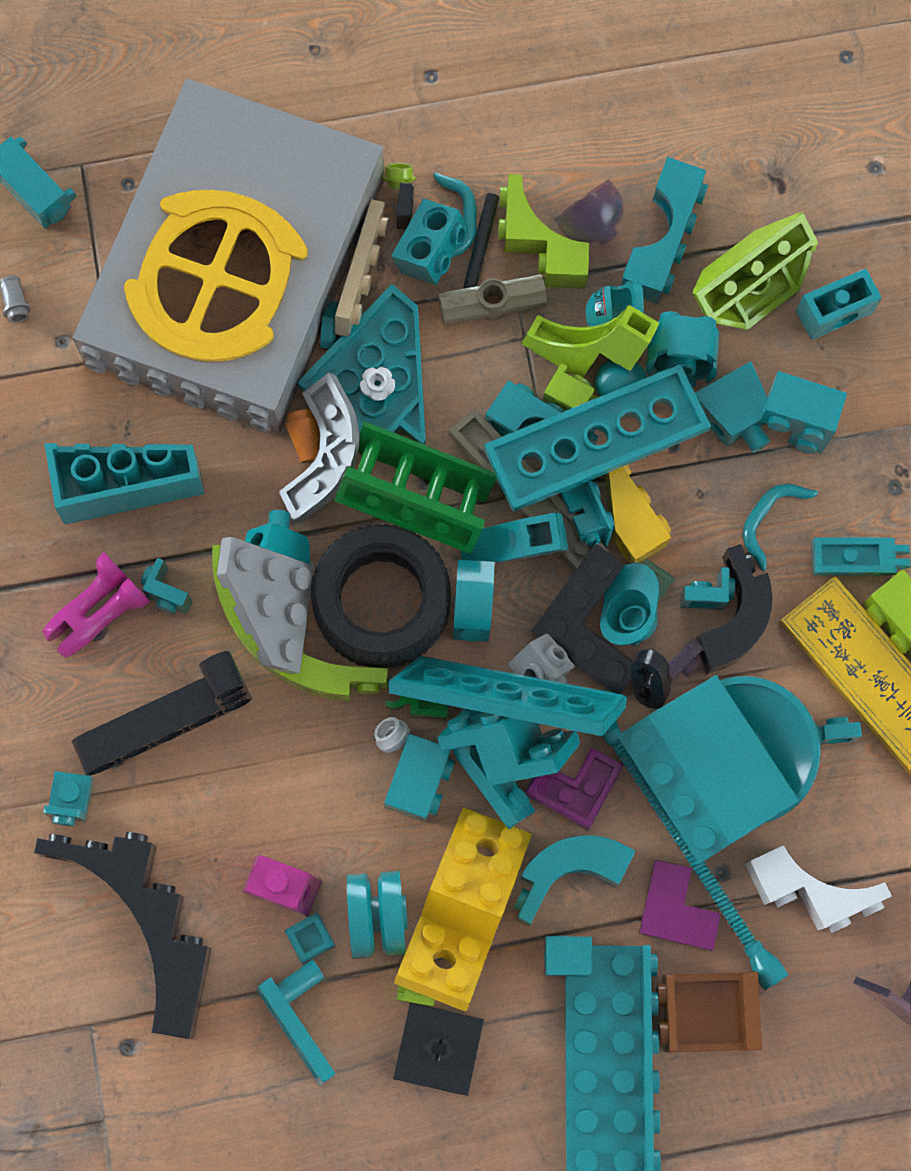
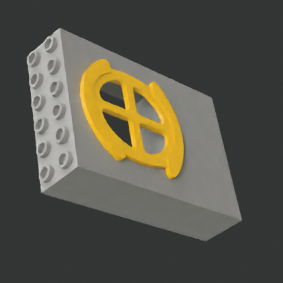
[72,78,384,433]

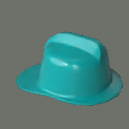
[600,563,659,646]

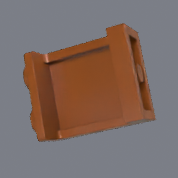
[656,972,762,1053]

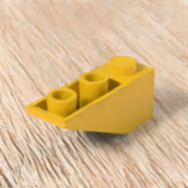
[605,465,671,564]

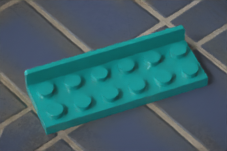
[565,945,661,1171]

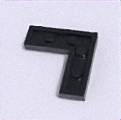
[531,544,634,694]

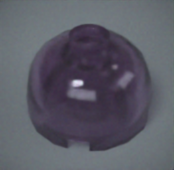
[554,179,624,245]

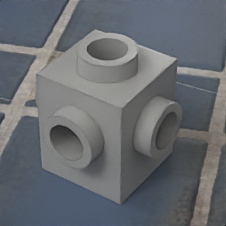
[508,633,575,684]

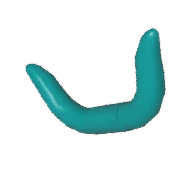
[433,172,477,258]
[742,483,819,571]

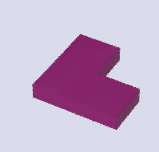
[525,748,624,831]
[639,859,721,951]

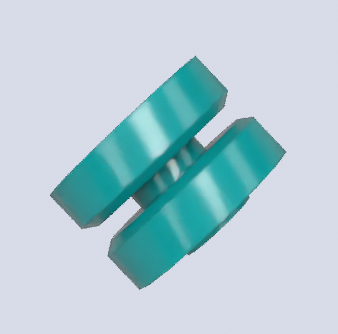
[347,871,408,959]

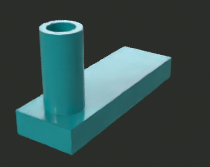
[256,960,336,1086]

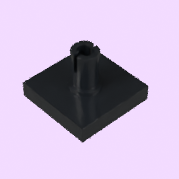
[393,1003,484,1096]

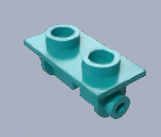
[560,480,615,548]

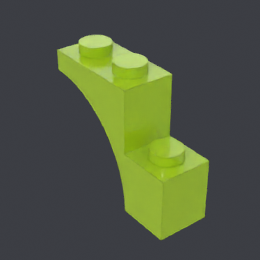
[498,174,589,289]
[521,305,659,377]

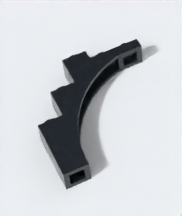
[34,832,212,1039]

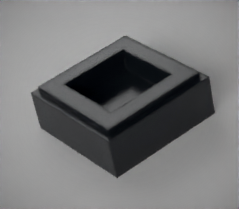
[396,183,414,230]

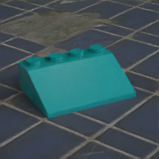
[618,675,800,864]

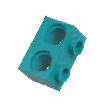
[391,198,468,285]

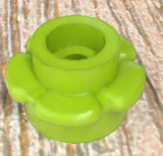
[382,163,416,189]

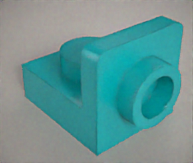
[680,567,735,610]
[43,771,93,827]

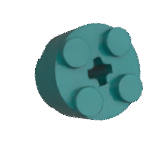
[646,311,720,387]

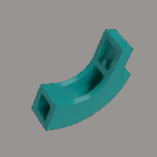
[513,835,636,926]

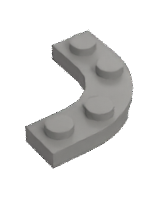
[279,373,359,523]

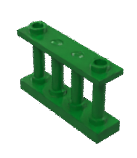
[334,421,497,554]

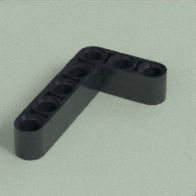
[72,651,252,776]

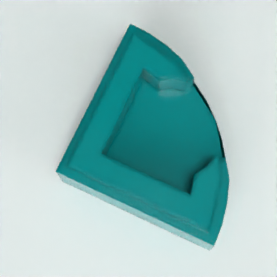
[320,301,339,349]

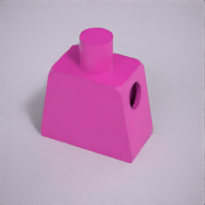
[242,855,322,917]

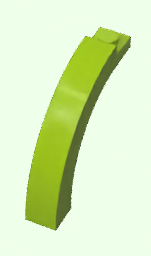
[212,544,388,702]

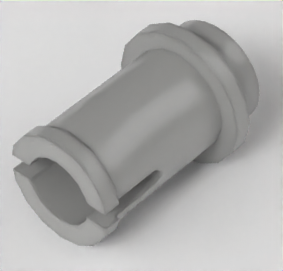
[0,275,31,323]

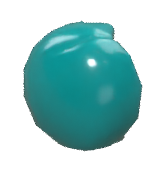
[593,359,647,397]

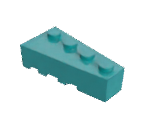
[44,443,205,525]

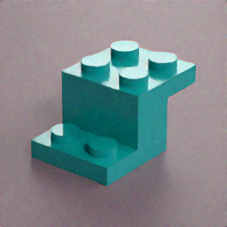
[437,708,581,786]

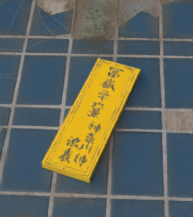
[779,576,911,776]

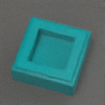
[284,912,335,964]

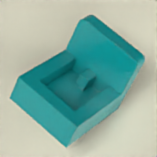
[141,558,192,615]

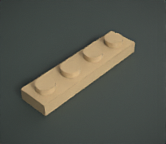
[335,199,389,337]

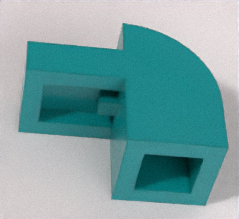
[453,560,495,642]

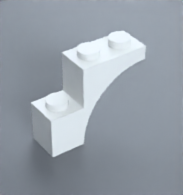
[744,845,892,933]

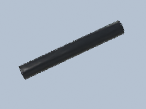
[463,193,500,289]

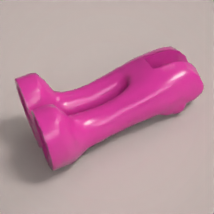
[42,552,150,658]

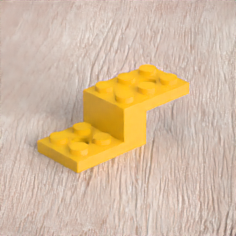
[394,807,532,1012]

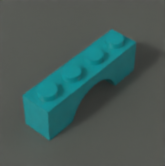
[620,157,709,305]

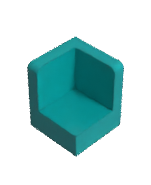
[544,936,592,976]

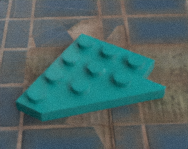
[297,284,426,445]

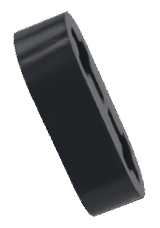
[631,649,671,709]

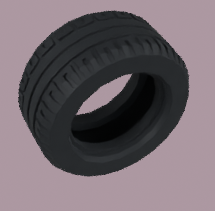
[311,524,451,668]

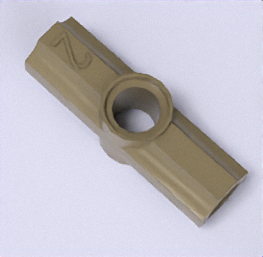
[438,274,547,325]

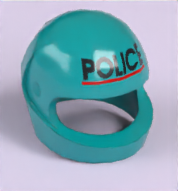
[585,281,644,327]

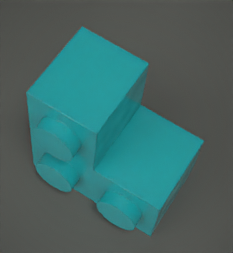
[760,371,847,454]

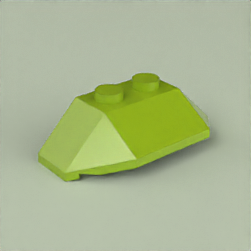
[692,212,818,330]

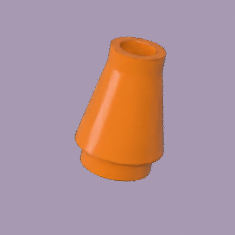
[285,409,320,463]

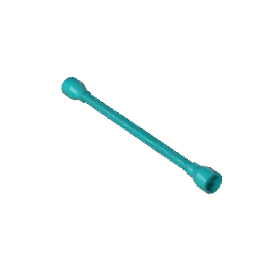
[601,719,789,991]

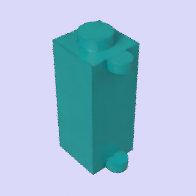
[0,137,76,229]

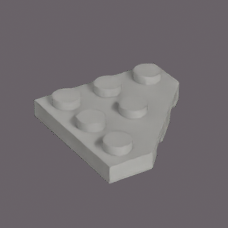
[217,537,314,674]

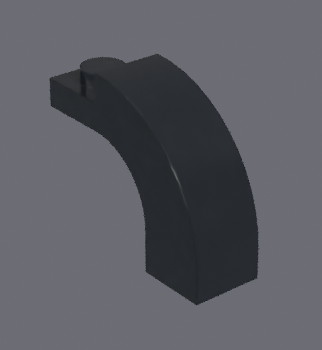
[694,544,772,675]

